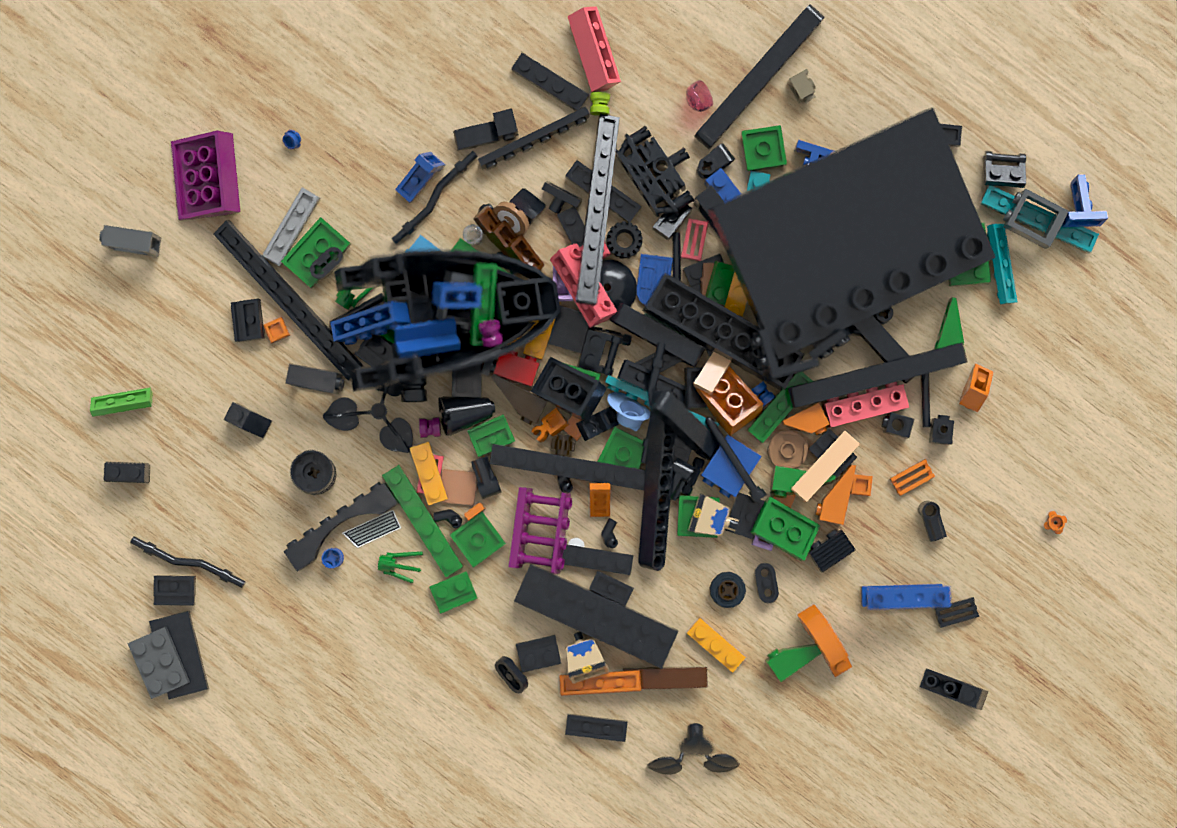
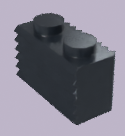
[104,461,151,483]
[808,529,856,573]

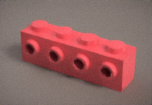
[567,7,621,92]
[550,243,617,327]
[823,382,909,428]

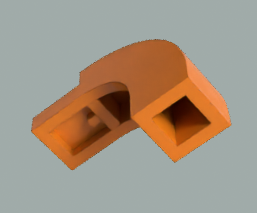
[797,604,852,677]

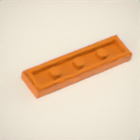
[559,670,641,696]

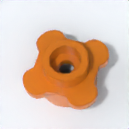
[1044,511,1067,534]

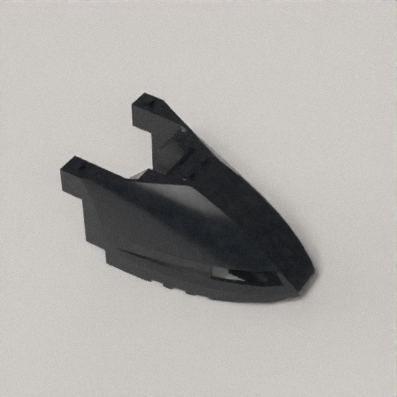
[334,249,561,392]

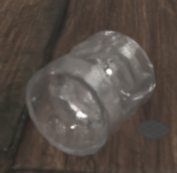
[463,224,484,247]

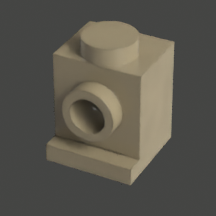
[787,69,816,103]

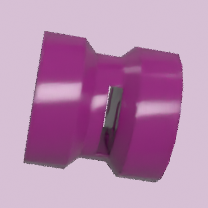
[479,320,503,347]
[419,417,441,438]

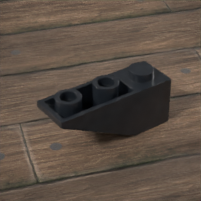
[920,668,989,710]

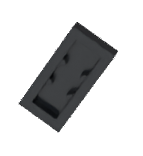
[542,181,583,214]

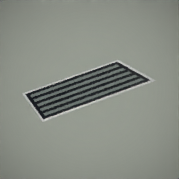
[343,510,401,548]

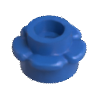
[282,130,301,149]

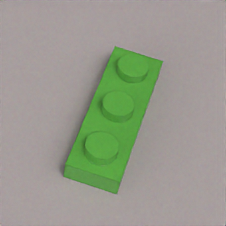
[90,387,153,417]

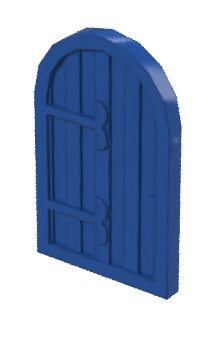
[637,254,673,306]

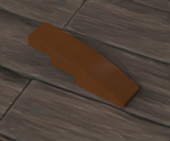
[473,206,545,270]
[623,667,708,689]

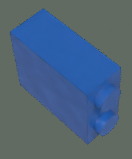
[701,435,762,498]

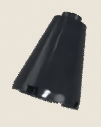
[438,396,495,436]

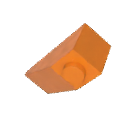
[815,465,856,525]

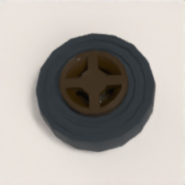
[710,572,746,608]

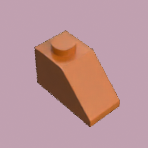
[959,363,994,412]
[781,403,830,435]

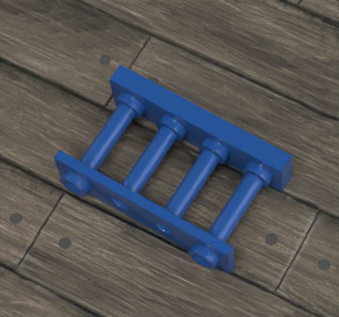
[861,584,951,609]

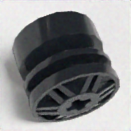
[290,450,337,495]

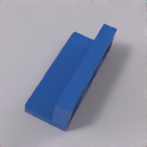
[395,318,460,359]

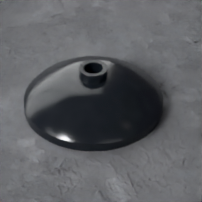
[600,259,637,308]

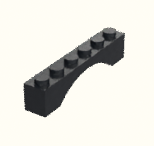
[283,482,399,571]

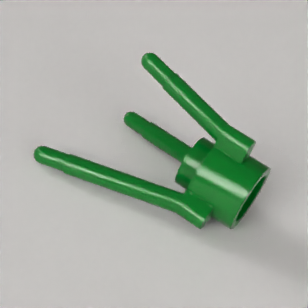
[335,288,373,310]
[378,551,423,583]

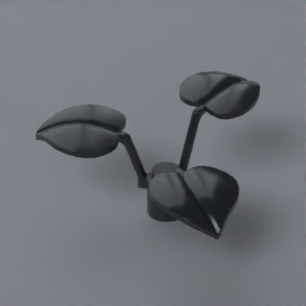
[323,382,413,453]
[647,723,740,775]

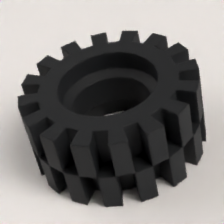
[606,221,643,259]

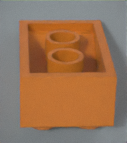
[693,366,763,436]

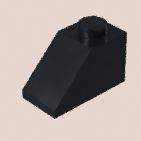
[223,402,272,439]

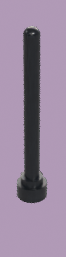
[705,417,767,504]

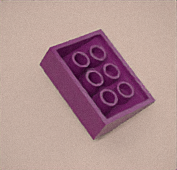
[171,130,241,220]

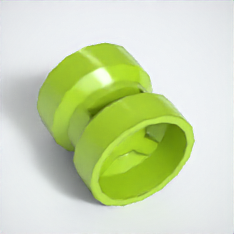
[590,92,610,116]

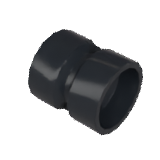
[401,376,427,402]

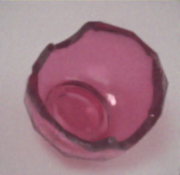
[686,80,713,112]

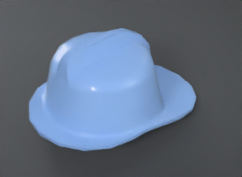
[607,392,650,431]

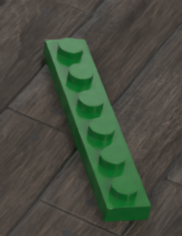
[382,465,463,577]

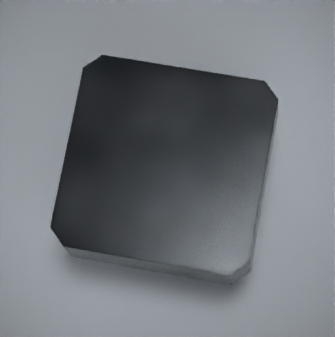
[509,188,546,224]

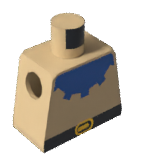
[688,494,739,536]
[566,632,610,683]

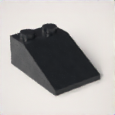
[531,357,607,423]

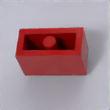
[493,351,540,387]

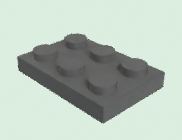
[127,627,190,699]

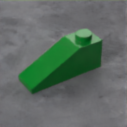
[934,297,965,349]
[770,466,836,498]
[765,644,822,682]

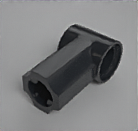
[471,456,502,499]
[671,458,696,501]
[918,500,947,542]

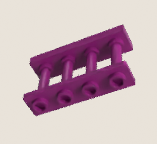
[508,487,572,574]

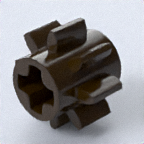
[551,434,576,456]

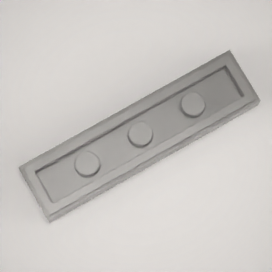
[262,187,320,266]

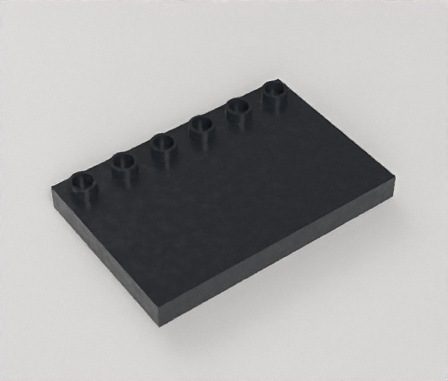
[708,107,996,359]

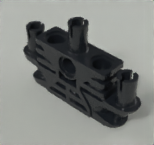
[615,126,694,217]

